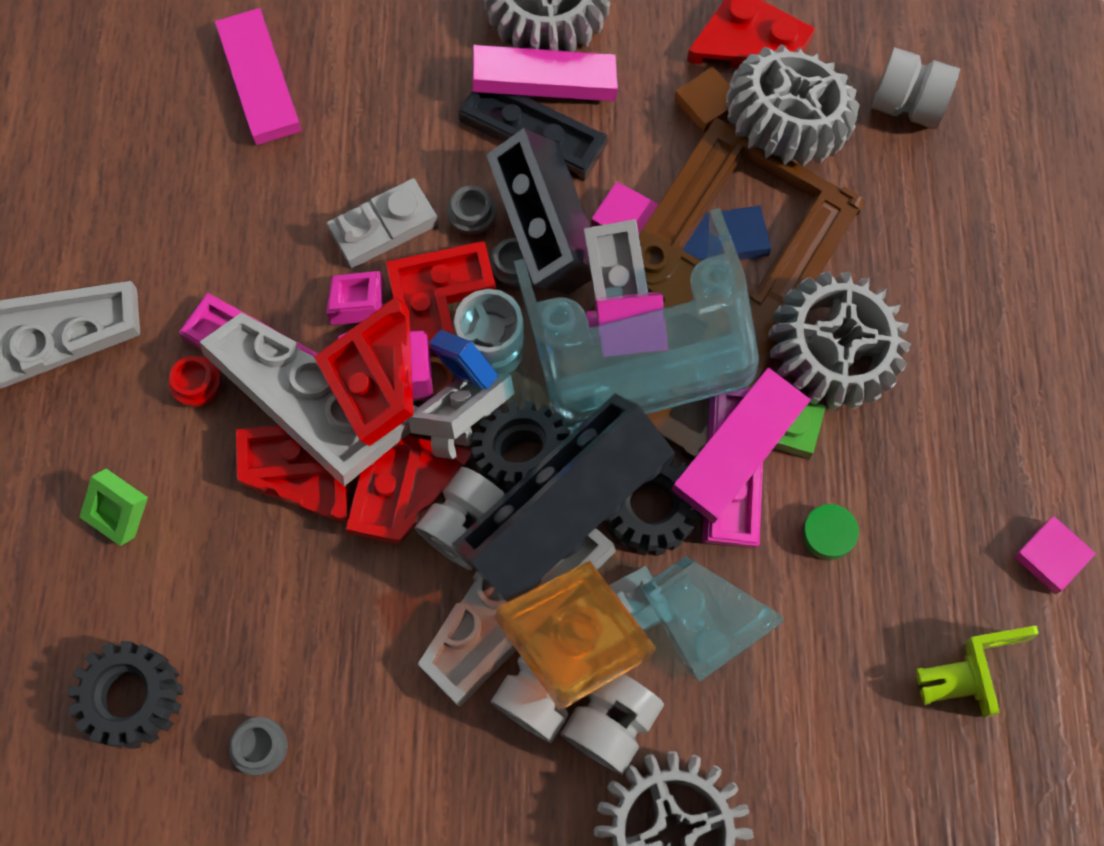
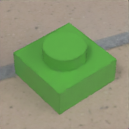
[773,402,826,460]
[79,469,148,546]

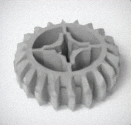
[484,0,610,52]
[725,45,860,167]
[767,271,911,410]
[594,751,753,846]

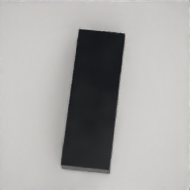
[458,91,608,181]

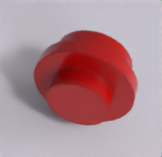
[168,356,222,407]

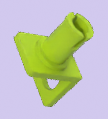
[916,626,1039,718]

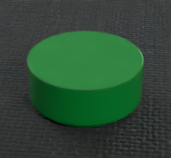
[801,504,859,561]

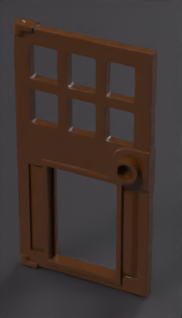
[551,118,866,461]

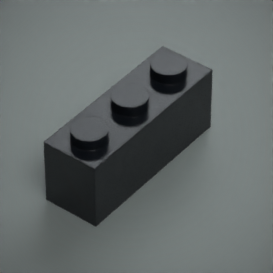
[486,128,592,295]

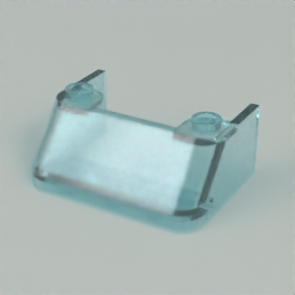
[514,208,759,431]

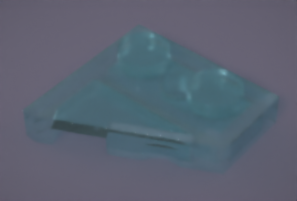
[641,556,784,682]

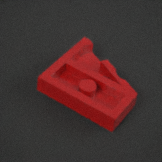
[687,0,815,68]
[314,296,414,446]
[236,425,350,524]
[346,436,472,545]

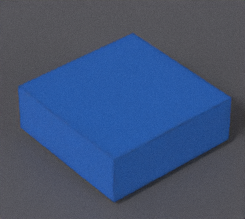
[429,330,499,389]

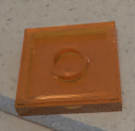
[494,560,656,710]

